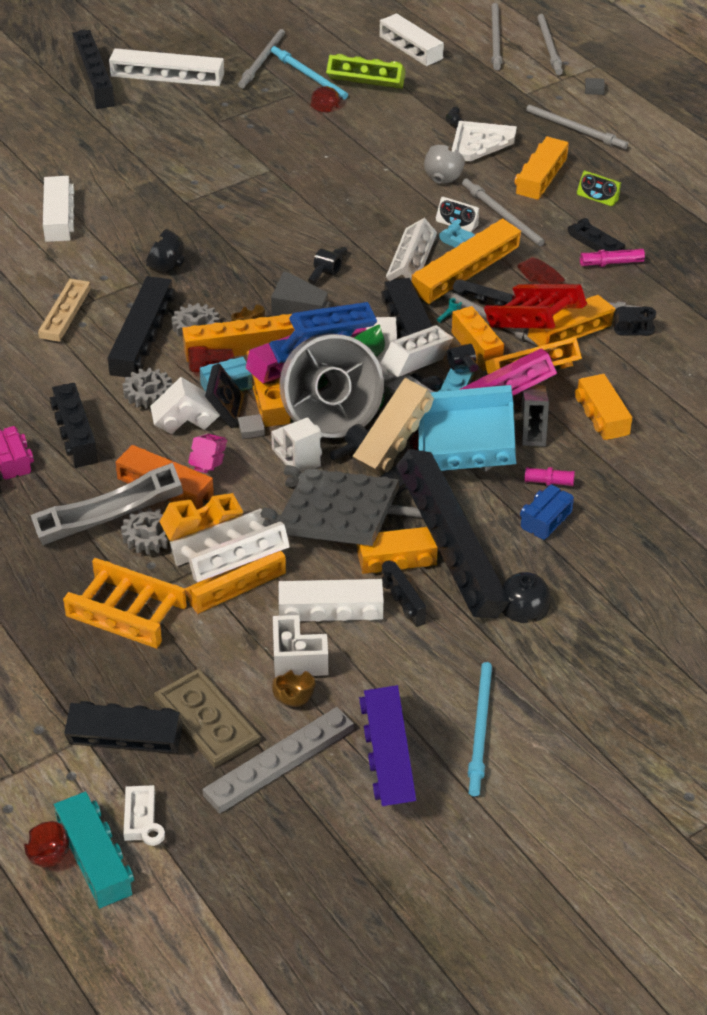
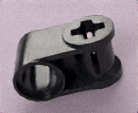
[613,306,656,336]

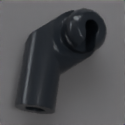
[446,107,463,128]
[410,372,444,391]

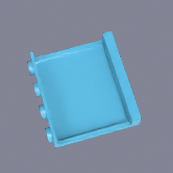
[419,385,516,471]

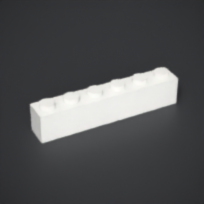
[109,49,224,86]

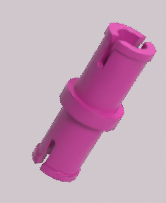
[525,467,575,487]

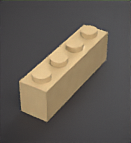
[353,378,434,476]

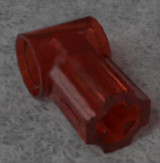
[188,346,234,372]

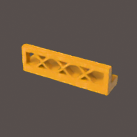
[185,551,286,614]

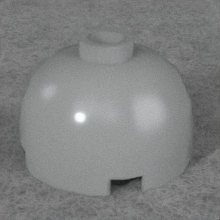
[424,145,465,184]

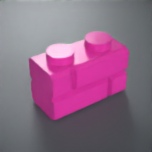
[0,426,34,480]
[188,433,227,473]

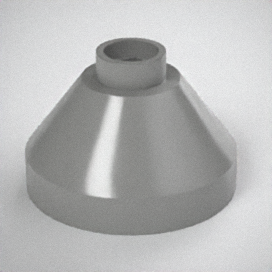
[280,333,384,438]

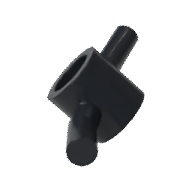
[308,247,348,285]
[447,343,478,372]
[330,424,372,460]

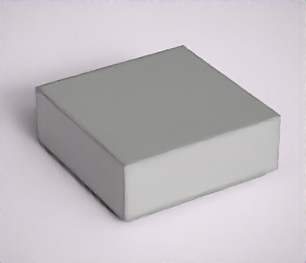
[238,414,265,439]

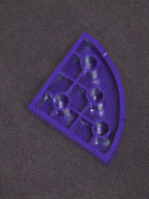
[359,685,416,806]

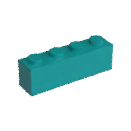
[54,791,134,909]

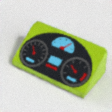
[577,170,621,206]

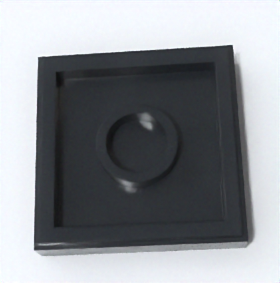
[205,363,244,428]

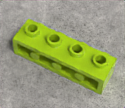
[326,54,406,89]

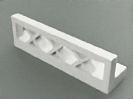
[386,218,437,281]

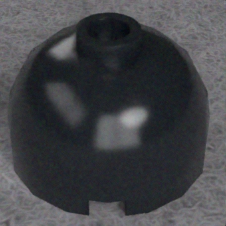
[146,229,186,273]
[502,572,551,623]

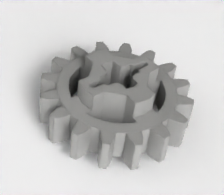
[172,303,220,337]
[123,368,173,409]
[121,508,172,554]

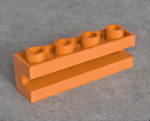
[116,445,214,510]

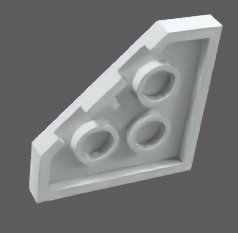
[452,121,517,161]

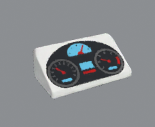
[436,197,480,232]

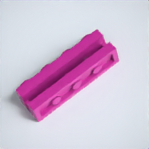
[459,348,557,396]

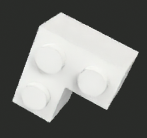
[150,377,220,435]
[271,417,322,473]
[273,615,328,677]

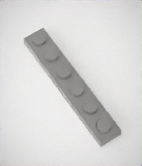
[202,707,354,814]

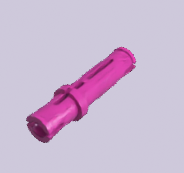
[580,249,645,267]

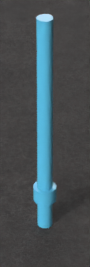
[271,46,348,100]
[468,662,492,796]

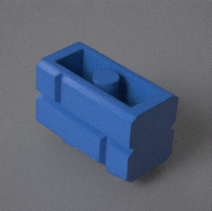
[520,484,574,540]

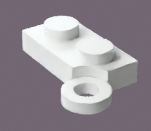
[124,785,165,846]

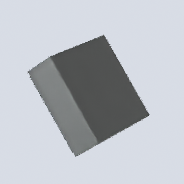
[585,78,605,95]

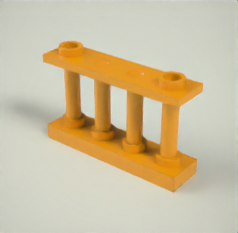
[63,558,187,649]

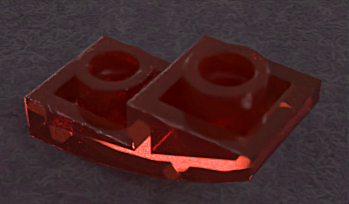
[517,257,565,284]

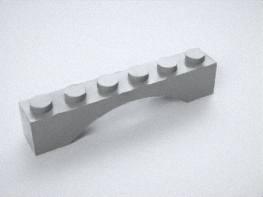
[30,463,183,545]

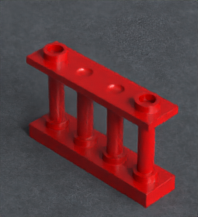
[483,284,587,329]

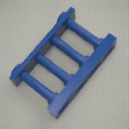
[269,302,377,364]

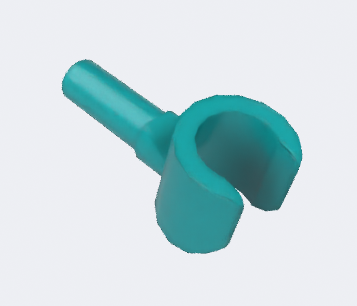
[437,298,462,323]

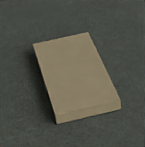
[154,669,261,768]

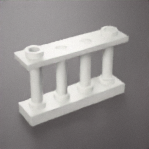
[170,509,290,582]

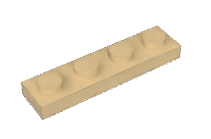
[38,279,91,342]

